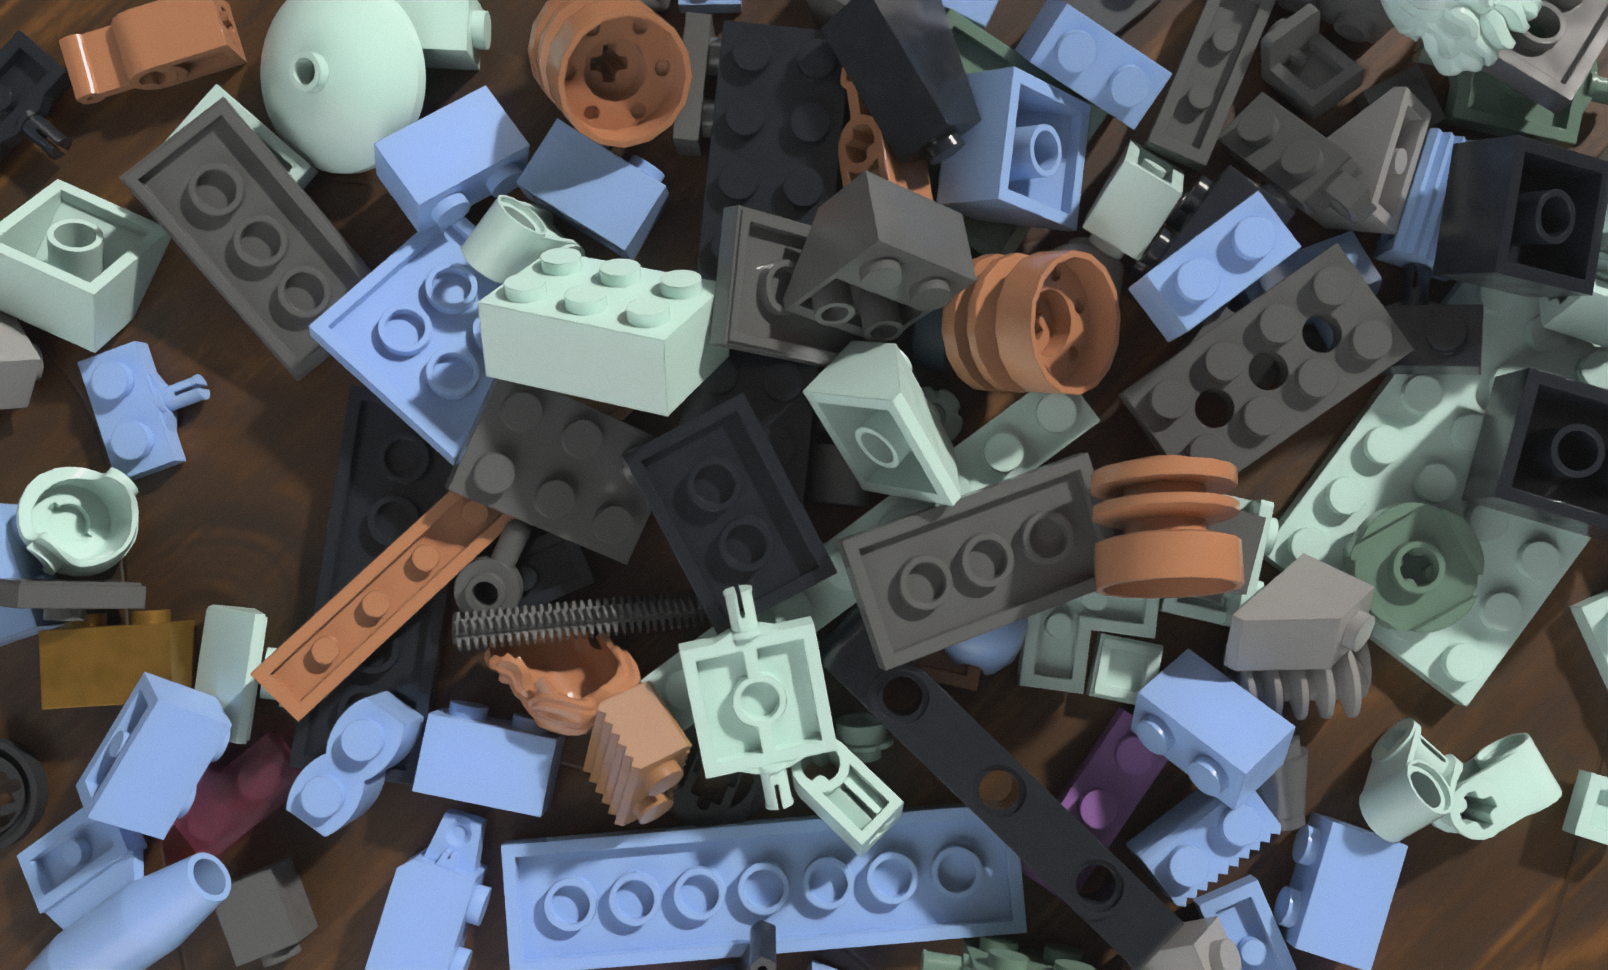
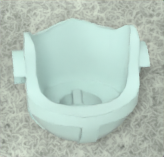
[16,467,139,577]

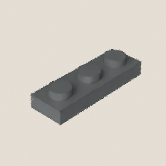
[1142,0,1276,172]

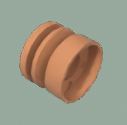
[528,0,692,148]
[941,250,1121,395]
[1090,455,1245,599]

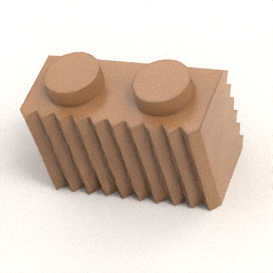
[583,681,692,826]

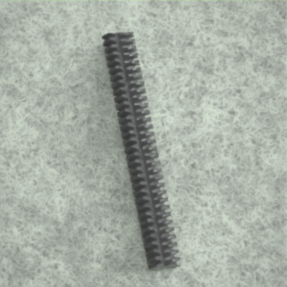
[451,590,712,652]

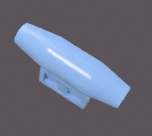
[17,808,231,970]

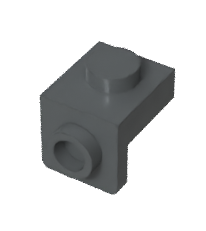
[1261,3,1363,122]

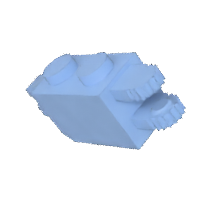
[365,809,492,970]

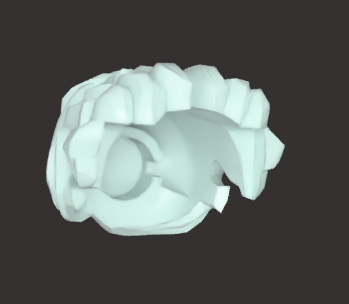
[1381,0,1543,76]

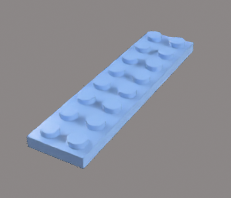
[501,800,1027,970]

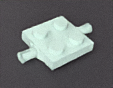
[679,584,838,810]

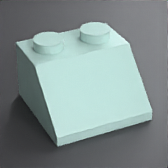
[0,179,171,353]
[803,341,961,506]

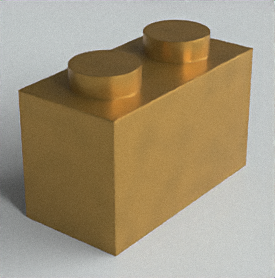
[39,609,197,709]

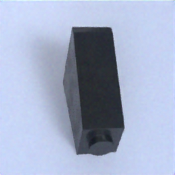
[820,0,981,165]

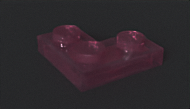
[173,731,303,858]

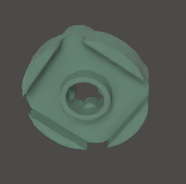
[1342,502,1485,633]

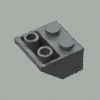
[783,171,977,343]

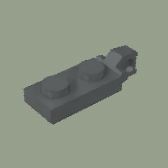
[1217,92,1377,227]

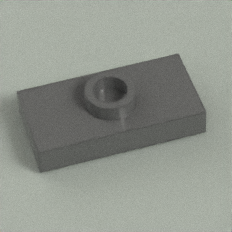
[0,578,146,621]

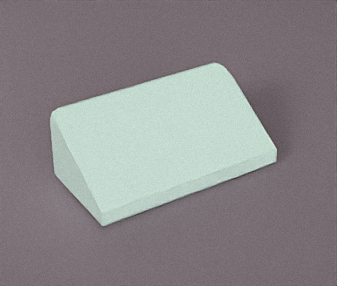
[194,604,268,744]

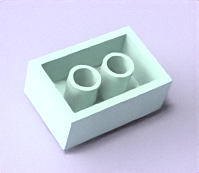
[478,248,729,417]

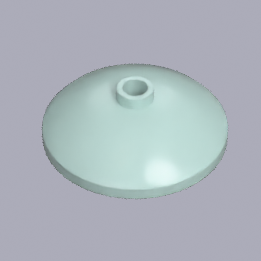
[260,0,426,174]

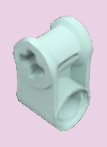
[461,195,585,284]
[1359,718,1463,843]
[1431,733,1562,840]

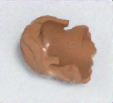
[484,604,641,736]

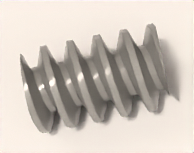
[1222,642,1372,720]

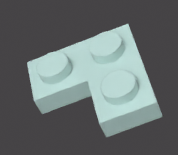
[1016,592,1160,694]

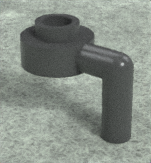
[454,518,537,615]

